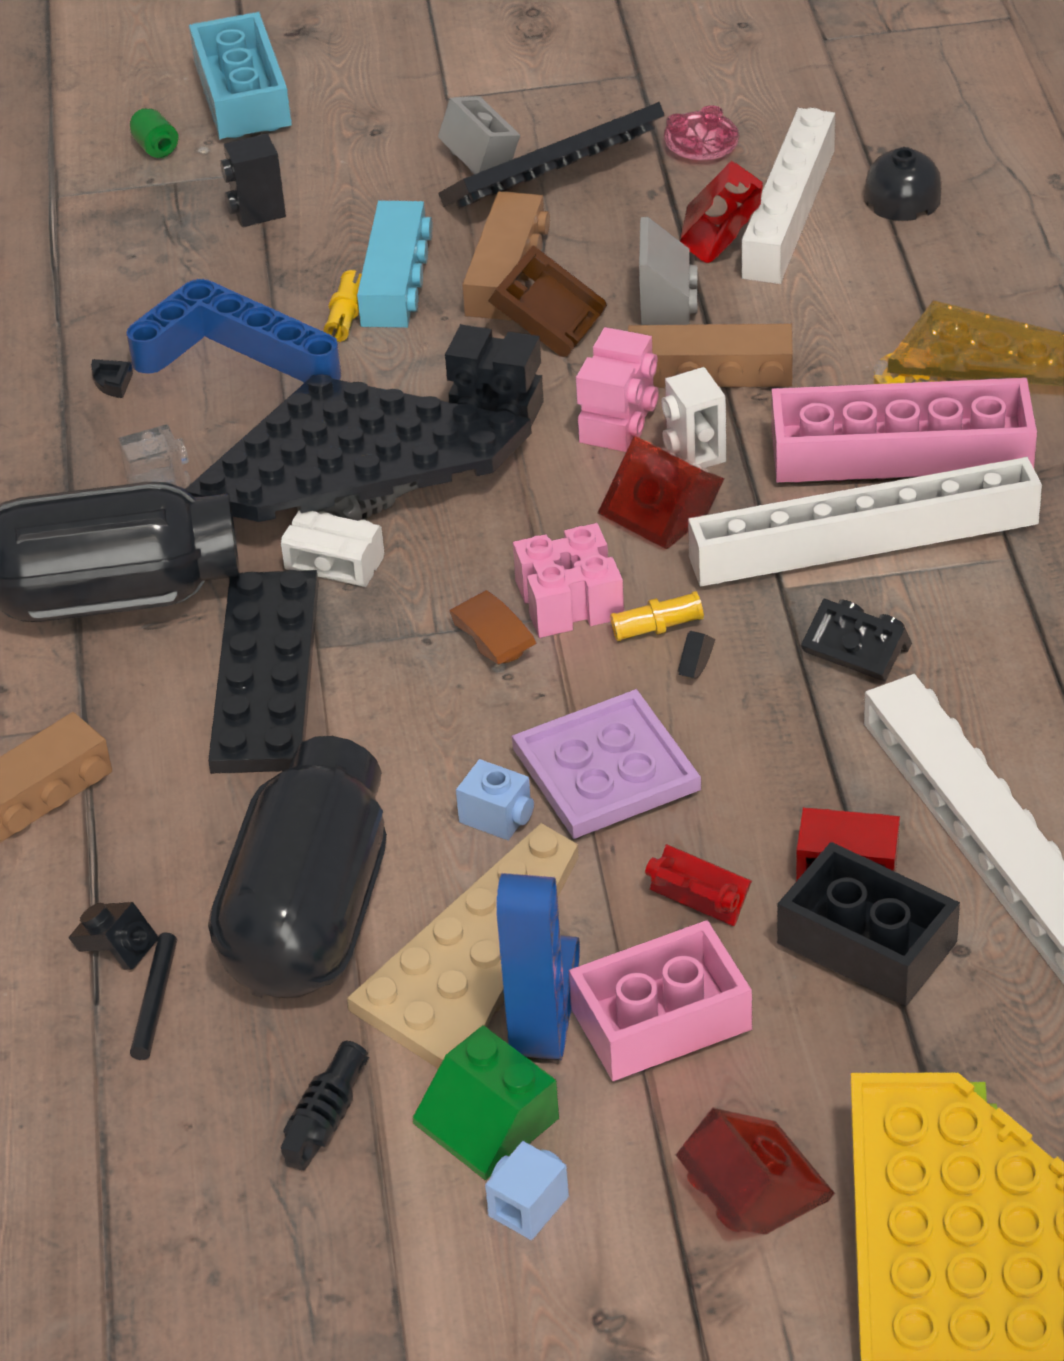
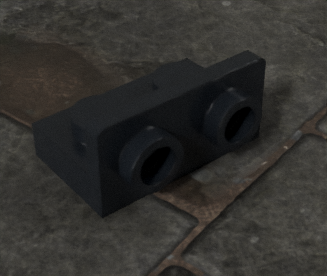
[801,598,912,682]

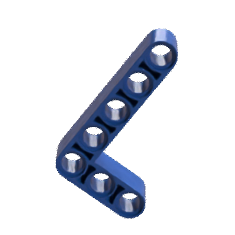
[126,279,341,383]
[496,873,580,1060]

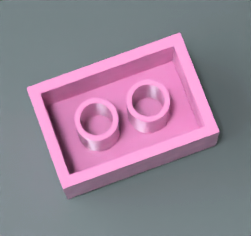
[569,920,752,1081]

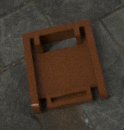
[488,245,607,357]

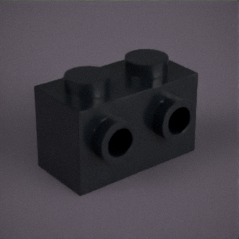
[220,133,286,228]

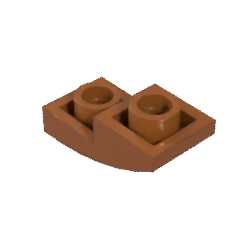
[449,590,536,665]

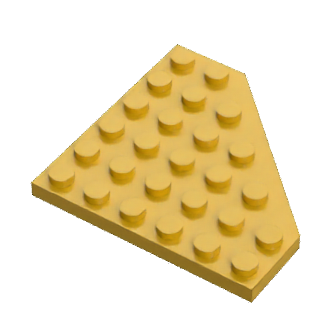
[850,1073,1064,1361]

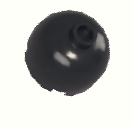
[865,147,942,221]

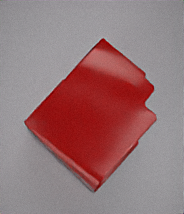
[680,160,763,263]

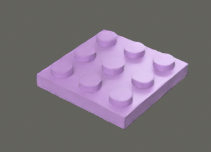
[512,689,701,839]

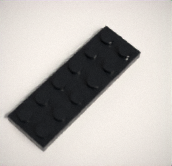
[438,102,665,209]
[208,570,319,774]

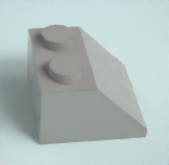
[639,217,698,325]

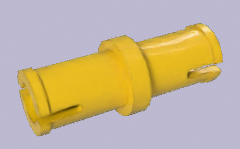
[323,270,362,342]
[610,591,704,642]

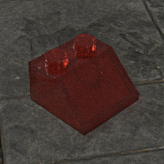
[597,435,725,549]
[675,1108,835,1235]

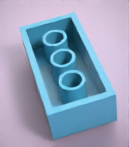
[189,12,292,139]

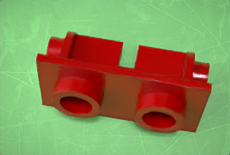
[645,844,752,926]

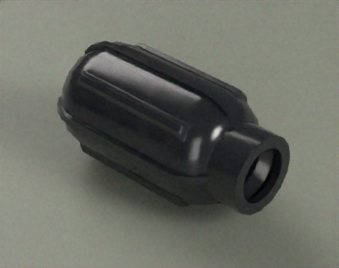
[0,482,240,622]
[208,736,387,998]

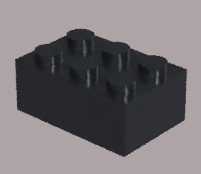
[777,842,960,1006]

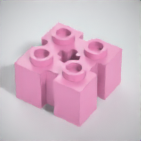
[576,327,658,452]
[513,523,624,638]

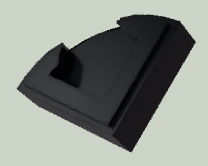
[91,359,133,398]
[678,631,715,678]

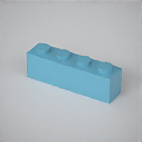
[357,201,433,328]

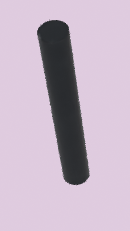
[130,932,177,1060]

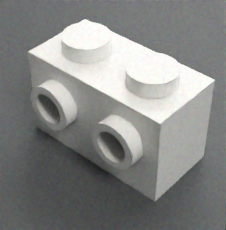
[661,367,726,473]

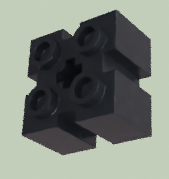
[445,324,544,427]

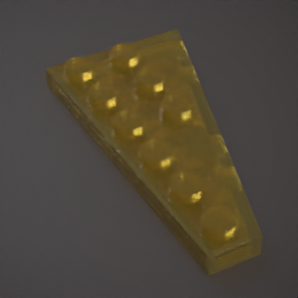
[887,300,1064,386]

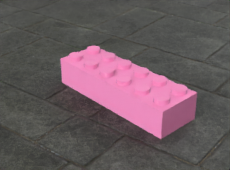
[772,378,1037,483]

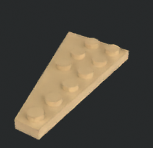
[347,823,579,1068]

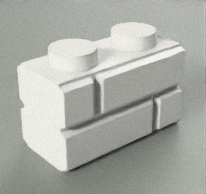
[281,510,384,587]

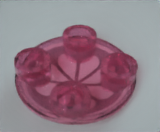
[664,105,739,160]

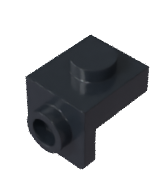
[68,902,158,970]

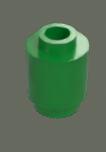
[130,108,179,158]

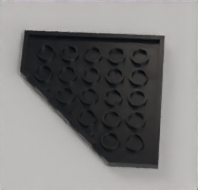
[185,374,532,522]

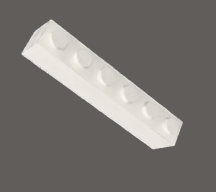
[742,108,835,284]

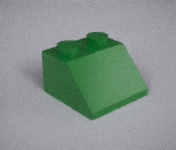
[412,1025,559,1181]

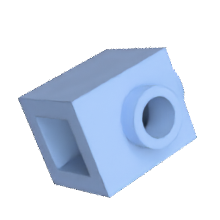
[456,759,534,841]
[485,1141,569,1241]

